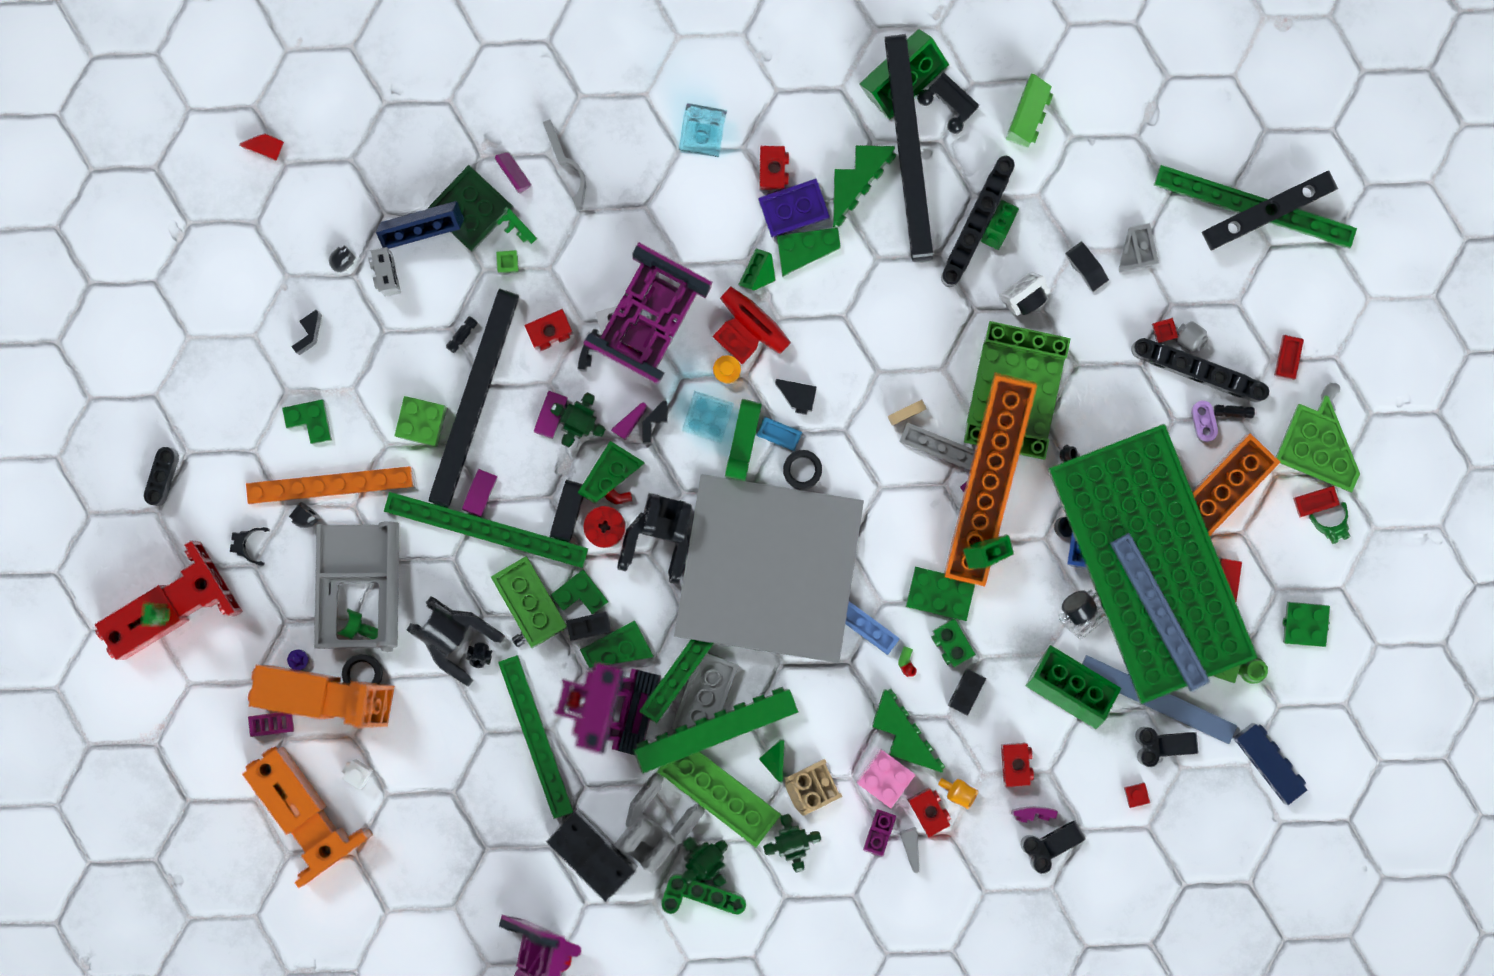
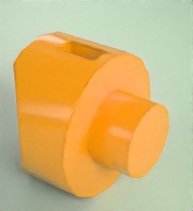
[713,355,741,384]

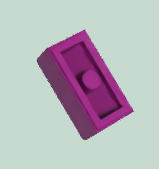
[495,152,531,193]

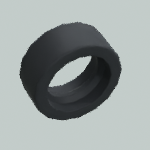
[783,450,822,489]
[341,654,383,684]

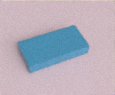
[756,416,802,451]

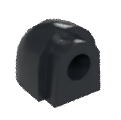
[329,245,356,272]
[289,502,320,528]

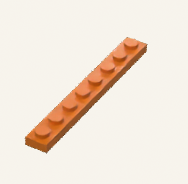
[246,466,413,504]

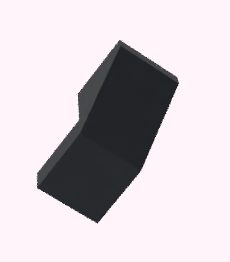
[1065,241,1109,292]
[291,310,322,355]
[642,401,668,444]

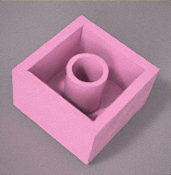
[856,749,915,808]

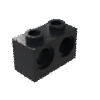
[566,611,612,641]
[948,669,987,716]

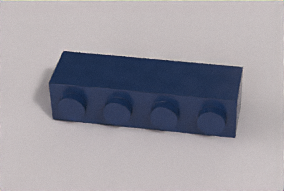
[376,201,464,249]
[1233,723,1308,805]

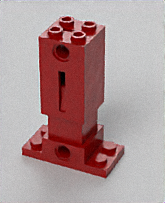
[94,540,243,660]

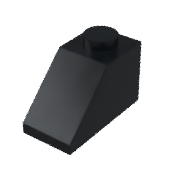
[775,379,817,415]

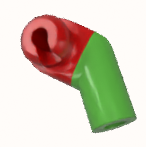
[898,646,917,677]

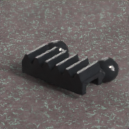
[917,72,980,134]

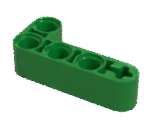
[725,399,762,481]
[661,873,746,915]

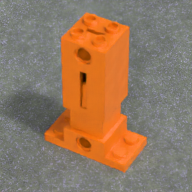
[248,665,395,728]
[242,746,373,889]

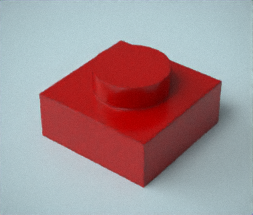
[1152,318,1178,343]
[1124,782,1150,808]

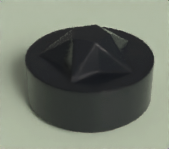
[1054,517,1072,538]

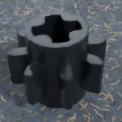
[466,642,493,668]

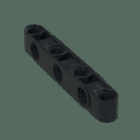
[941,155,1015,287]
[1201,170,1339,251]
[1131,338,1269,402]

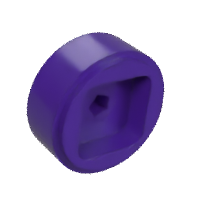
[287,649,309,670]

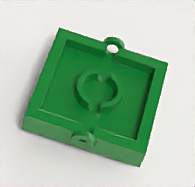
[1282,602,1330,647]

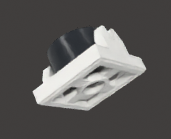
[999,272,1050,316]

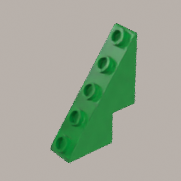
[833,145,897,228]
[872,689,945,773]

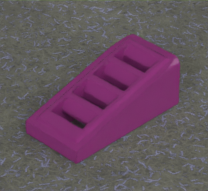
[611,402,648,440]
[248,712,294,737]

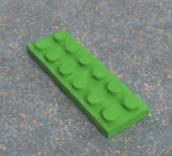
[657,752,781,848]

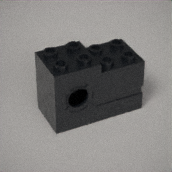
[546,808,638,903]

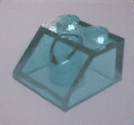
[679,103,727,158]

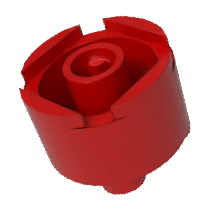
[584,506,626,548]

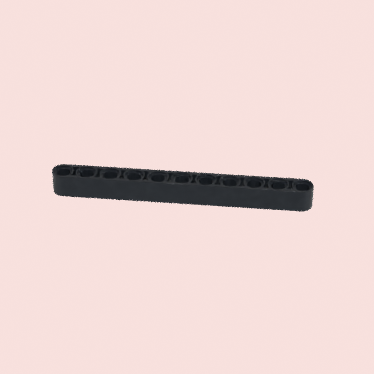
[885,34,933,262]
[428,288,519,508]

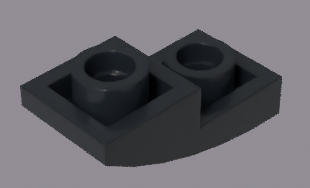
[577,329,601,372]

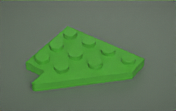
[1276,395,1360,493]

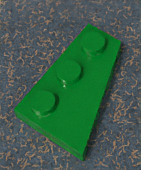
[777,227,841,277]
[578,441,645,504]
[580,621,654,668]

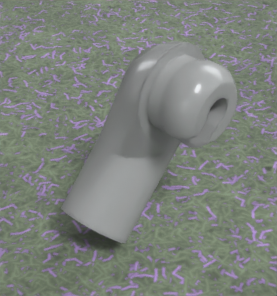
[1321,383,1340,411]

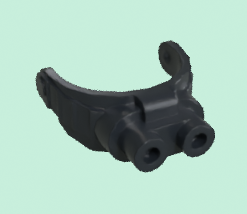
[230,527,270,566]

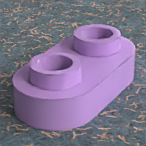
[1191,401,1218,442]

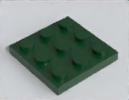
[427,165,514,252]

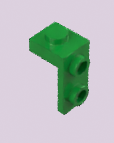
[980,200,1019,251]

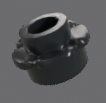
[1060,445,1078,462]

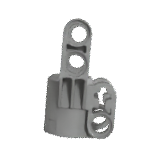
[615,772,705,873]

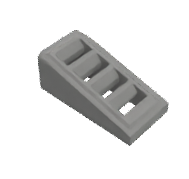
[900,827,920,873]

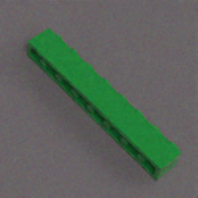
[633,687,799,774]

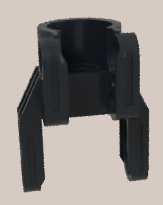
[617,493,692,584]
[406,596,505,687]

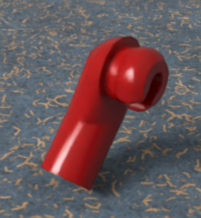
[604,489,633,505]

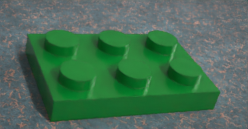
[906,566,975,621]

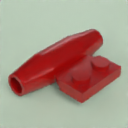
[712,286,791,365]

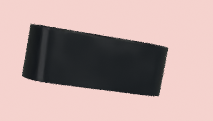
[143,447,179,506]
[550,479,583,543]

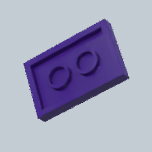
[758,178,830,238]

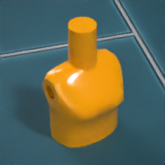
[938,778,978,809]

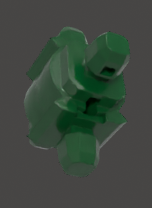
[550,392,606,448]
[763,814,822,873]
[681,837,728,888]

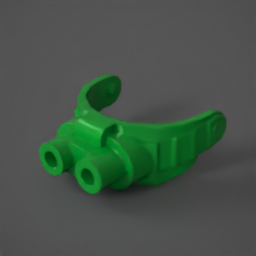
[1309,502,1351,544]

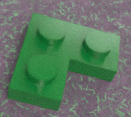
[282,399,332,444]
[551,569,609,614]

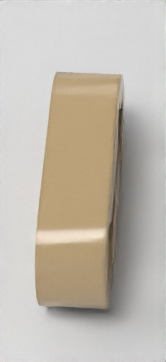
[888,400,927,426]

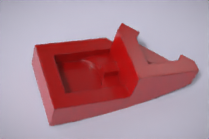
[239,133,284,161]

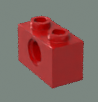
[760,146,789,190]
[524,309,573,351]
[1001,742,1034,787]
[907,788,951,837]

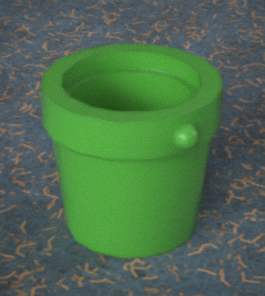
[1238,658,1268,684]

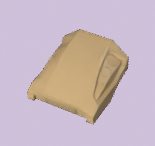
[785,759,843,816]

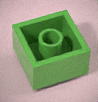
[394,396,448,447]

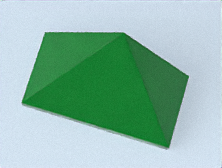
[738,248,776,291]
[759,739,785,782]

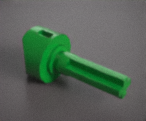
[337,608,378,640]

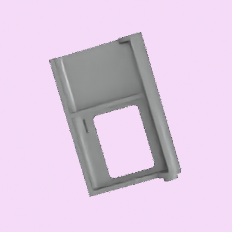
[314,521,399,652]

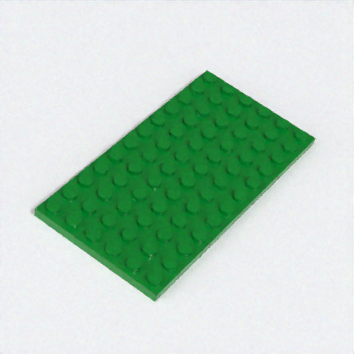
[1048,424,1258,704]

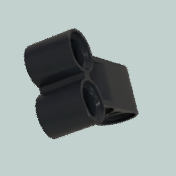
[1135,727,1199,767]
[1020,820,1085,874]

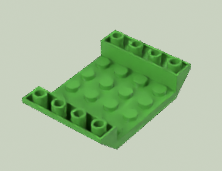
[964,321,1071,460]

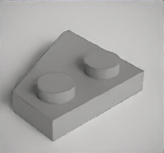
[1118,223,1159,272]

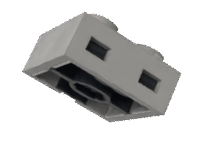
[368,247,401,296]

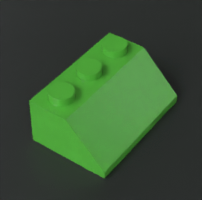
[1006,73,1053,148]

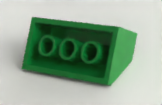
[859,29,949,120]
[1025,645,1121,729]

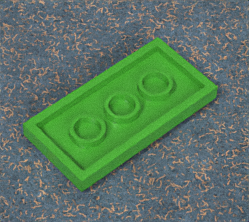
[491,556,567,649]

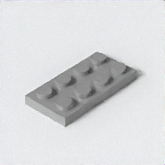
[671,653,739,730]

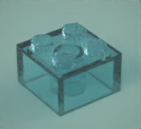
[682,391,734,444]

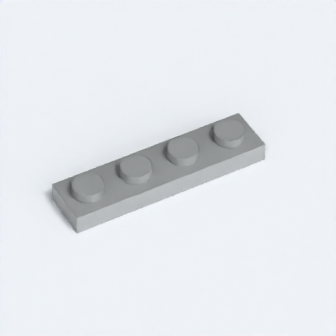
[899,422,975,471]

